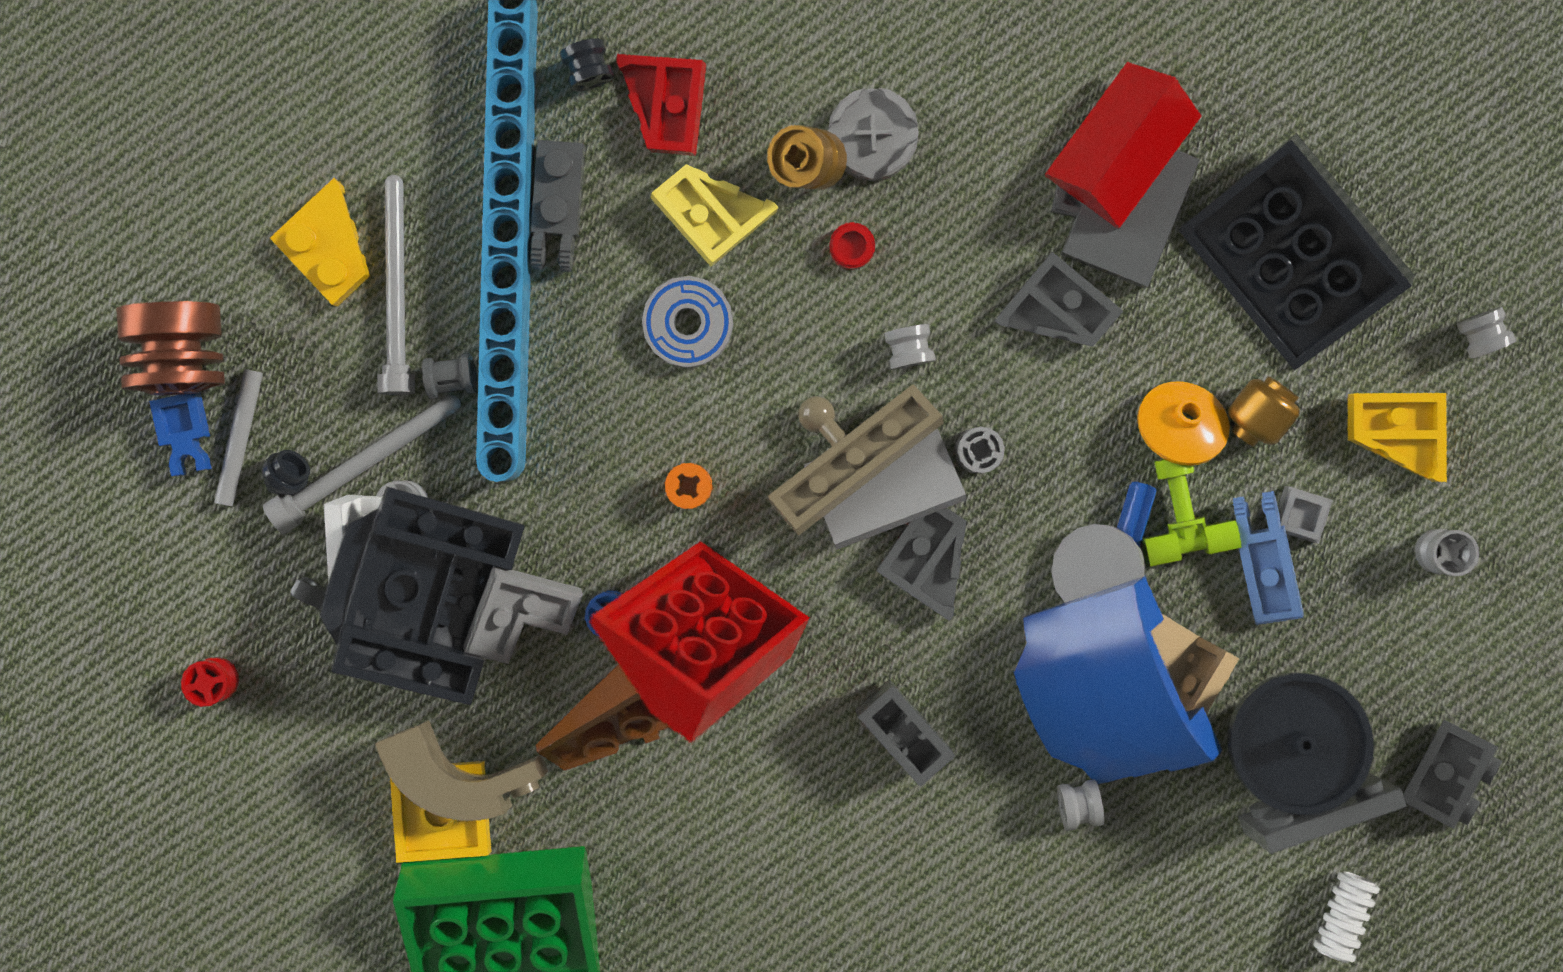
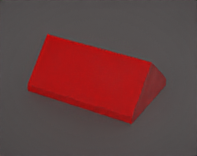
[1044,62,1202,229]

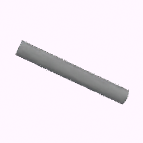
[214,369,263,506]

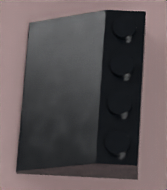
[1178,133,1414,371]

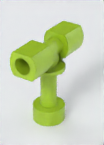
[1141,459,1242,567]

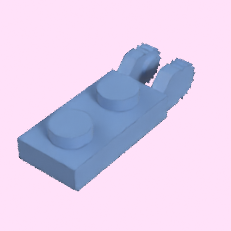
[1233,491,1304,625]

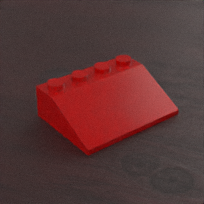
[590,541,810,743]

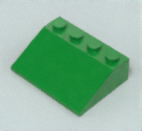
[393,846,600,972]

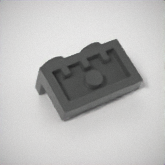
[1403,720,1503,829]

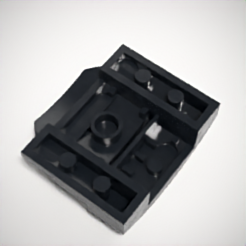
[319,486,525,705]

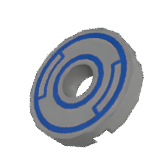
[642,276,734,368]

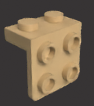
[1151,613,1239,714]

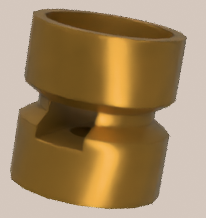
[767,125,847,190]

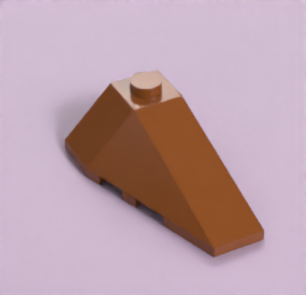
[536,665,738,770]

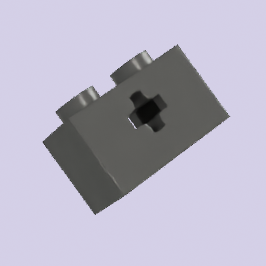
[855,679,955,787]

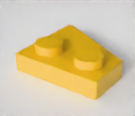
[270,178,370,307]

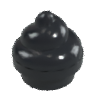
[262,450,310,495]

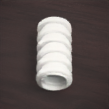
[1313,871,1380,963]

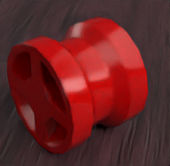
[181,657,239,707]

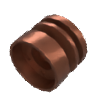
[116,301,225,395]

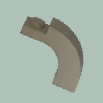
[375,720,548,821]

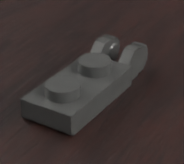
[531,140,585,272]

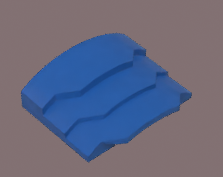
[1014,576,1222,784]

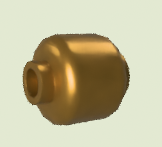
[1228,376,1299,447]

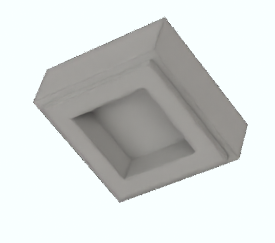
[1278,486,1333,544]

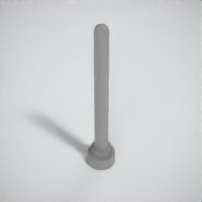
[377,175,415,395]
[263,395,461,534]

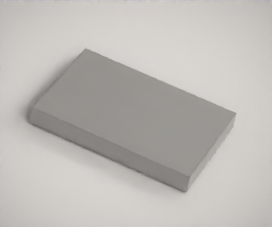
[803,428,967,550]

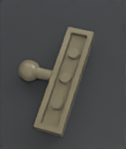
[768,384,944,536]

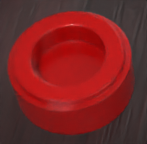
[829,222,875,270]

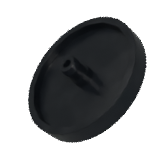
[1227,673,1374,815]

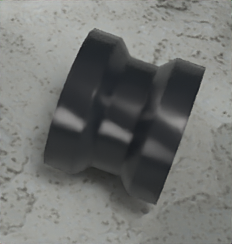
[559,38,614,91]

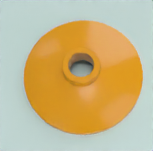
[1137,381,1230,466]

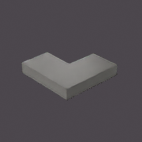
[463,565,583,664]

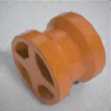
[665,463,712,509]

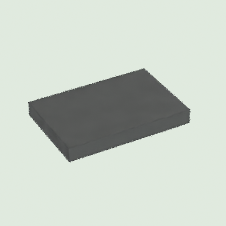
[1060,150,1200,289]

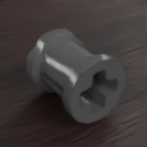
[422,352,478,400]

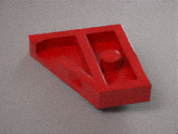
[616,54,706,156]

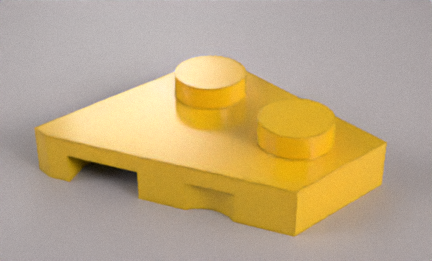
[1347,393,1447,482]

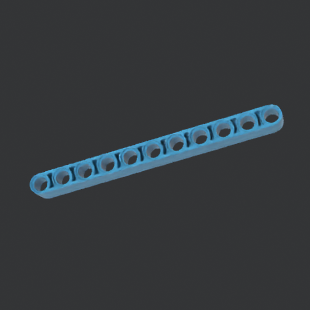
[476,0,538,482]

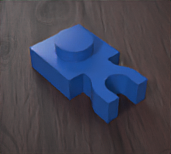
[149,392,212,476]

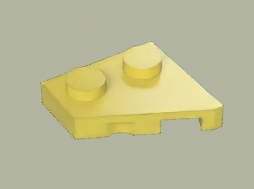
[651,164,779,267]

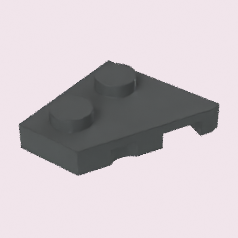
[994,252,1123,347]
[876,508,967,621]

